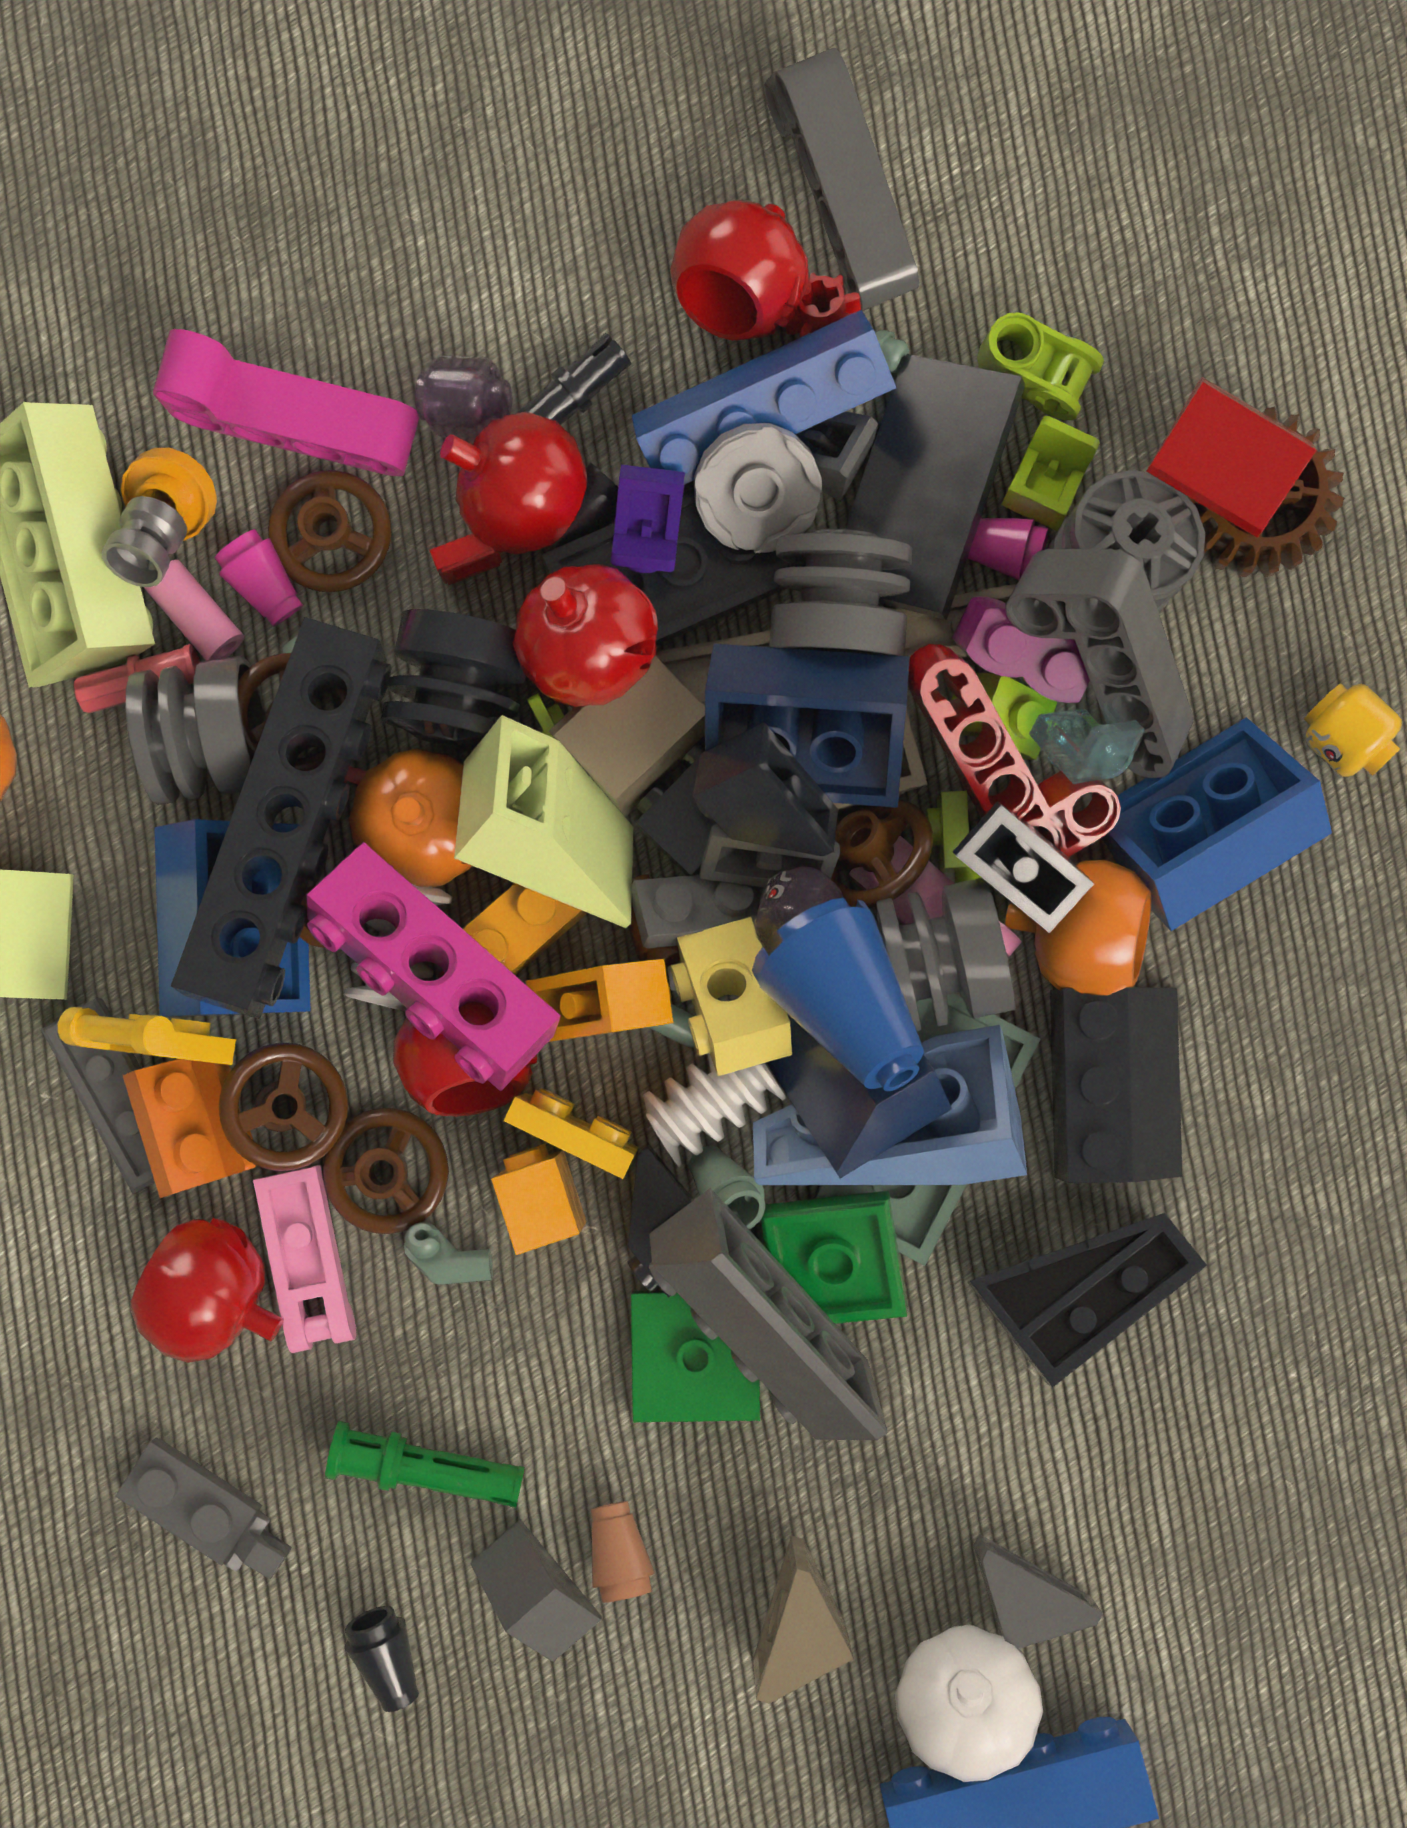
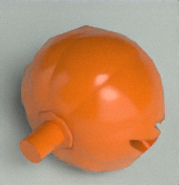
[349,748,472,887]
[1005,860,1151,996]

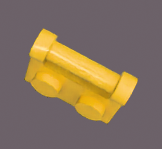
[58,1007,236,1065]

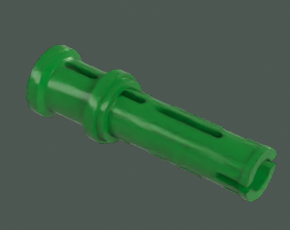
[325,1421,525,1508]

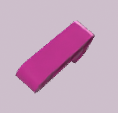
[153,329,420,477]

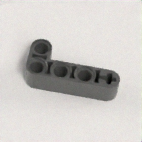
[764,48,919,311]
[1005,549,1193,778]

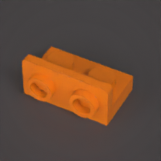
[123,1059,256,1198]

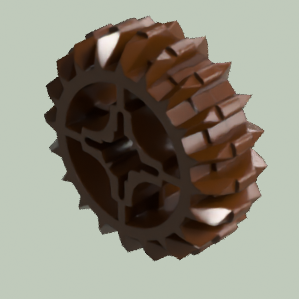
[1187,406,1345,577]

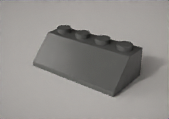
[649,1188,888,1440]

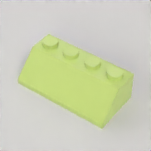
[0,402,155,687]

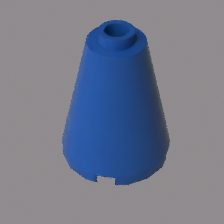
[752,898,924,1091]

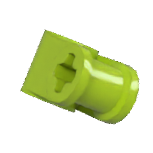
[977,312,1104,420]

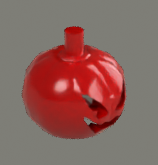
[670,199,809,341]
[440,412,587,554]
[513,564,658,707]
[393,971,537,1117]
[130,1218,284,1363]

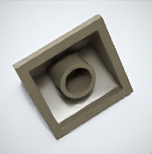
[548,656,705,817]
[753,1535,854,1704]

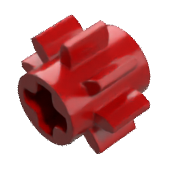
[786,273,861,338]

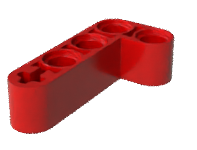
[908,644,1121,857]

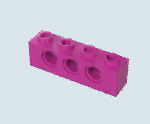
[307,842,561,1091]

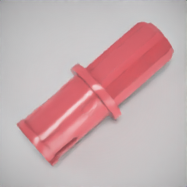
[74,644,200,713]

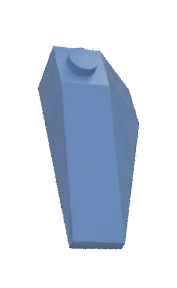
[753,1025,1027,1185]

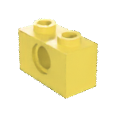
[670,917,792,1076]

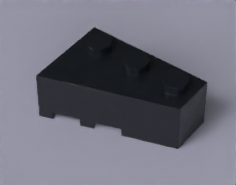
[968,1213,1207,1387]

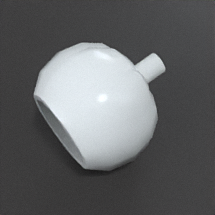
[895,1624,1043,1782]

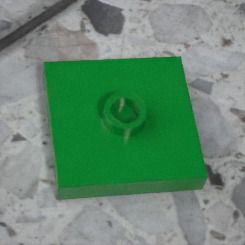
[761,1190,908,1324]
[631,1291,760,1423]

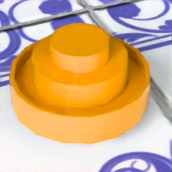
[121,448,217,541]

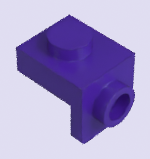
[611,464,685,573]

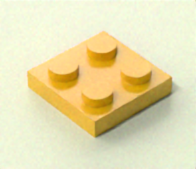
[503,1088,639,1179]

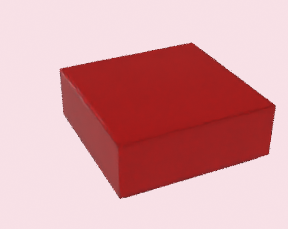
[429,534,502,585]

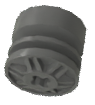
[1046,470,1205,613]
[769,529,913,656]
[126,655,265,805]
[876,878,1016,1031]

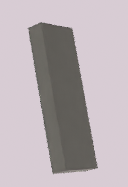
[41,998,155,1194]

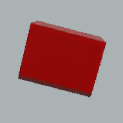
[1146,377,1317,538]

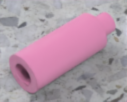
[144,560,244,661]

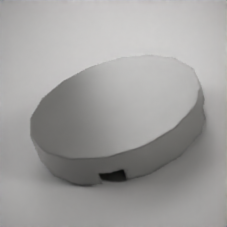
[694,423,822,553]

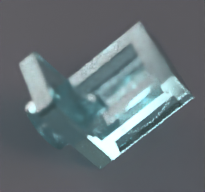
[1029,708,1145,784]

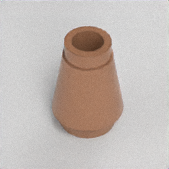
[591,1501,655,1603]

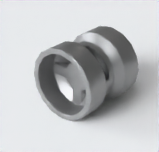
[102,496,187,587]

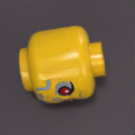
[1304,683,1402,777]

